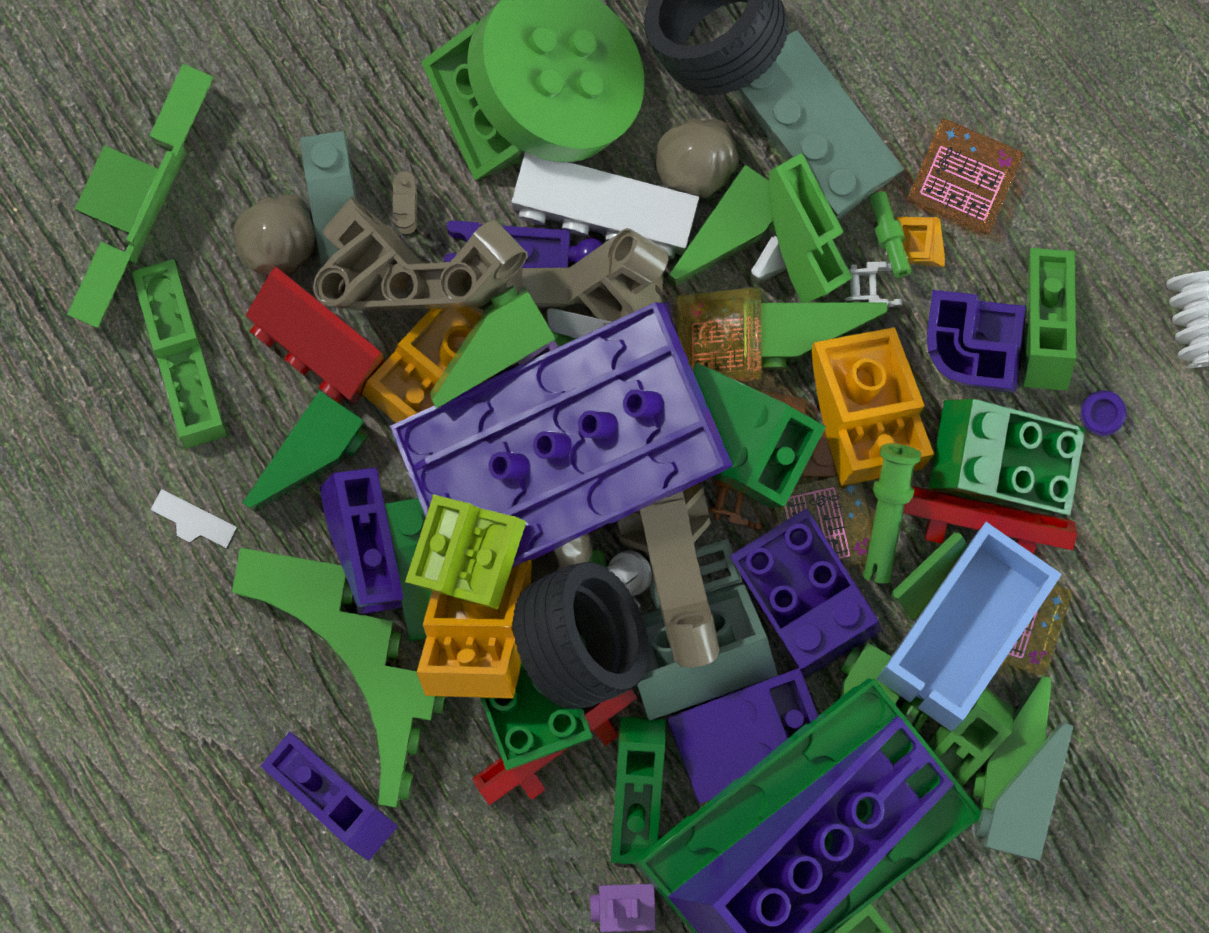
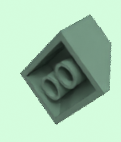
[636,581,778,721]

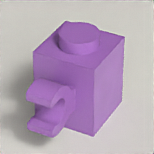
[590,883,656,932]

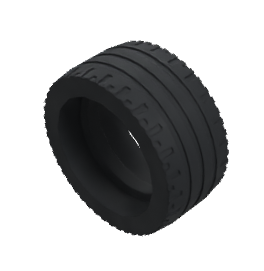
[644,0,789,96]
[513,562,649,710]

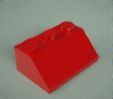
[245,266,385,405]

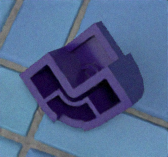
[927,290,1027,393]

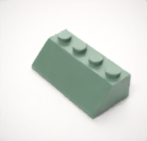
[732,30,905,220]

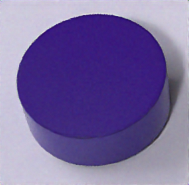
[1079,390,1126,437]

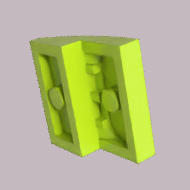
[405,494,526,610]

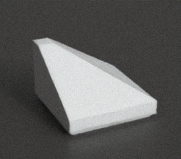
[751,236,787,285]

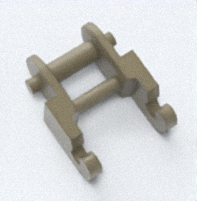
[393,171,418,235]

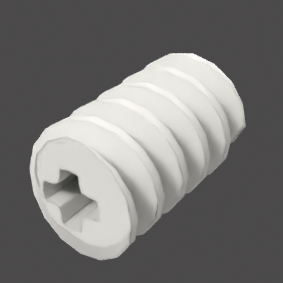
[1166,271,1209,368]

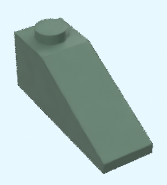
[299,131,357,268]
[976,723,1074,861]

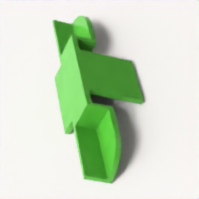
[67,64,213,328]

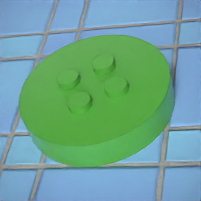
[467,0,644,162]

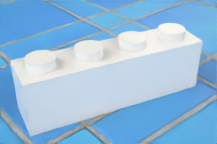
[511,152,699,259]

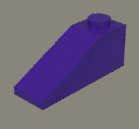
[320,467,404,607]
[260,732,398,861]

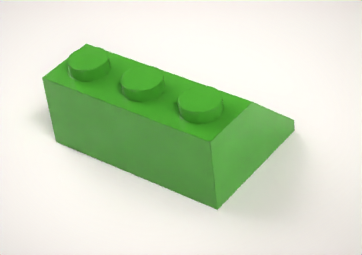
[421,21,525,181]

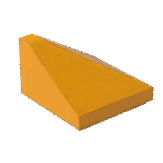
[897,217,945,267]

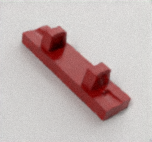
[903,486,1077,555]
[472,689,637,806]

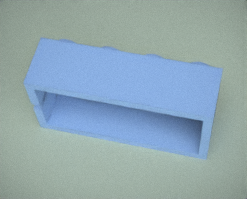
[876,522,1062,732]

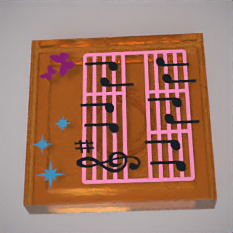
[906,118,1024,236]

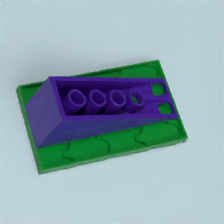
[633,678,981,933]

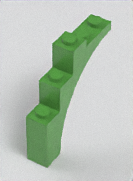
[232,548,446,808]

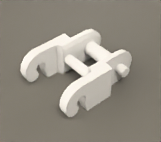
[844,261,903,308]

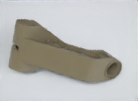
[313,196,527,313]
[463,228,668,326]
[617,482,720,668]

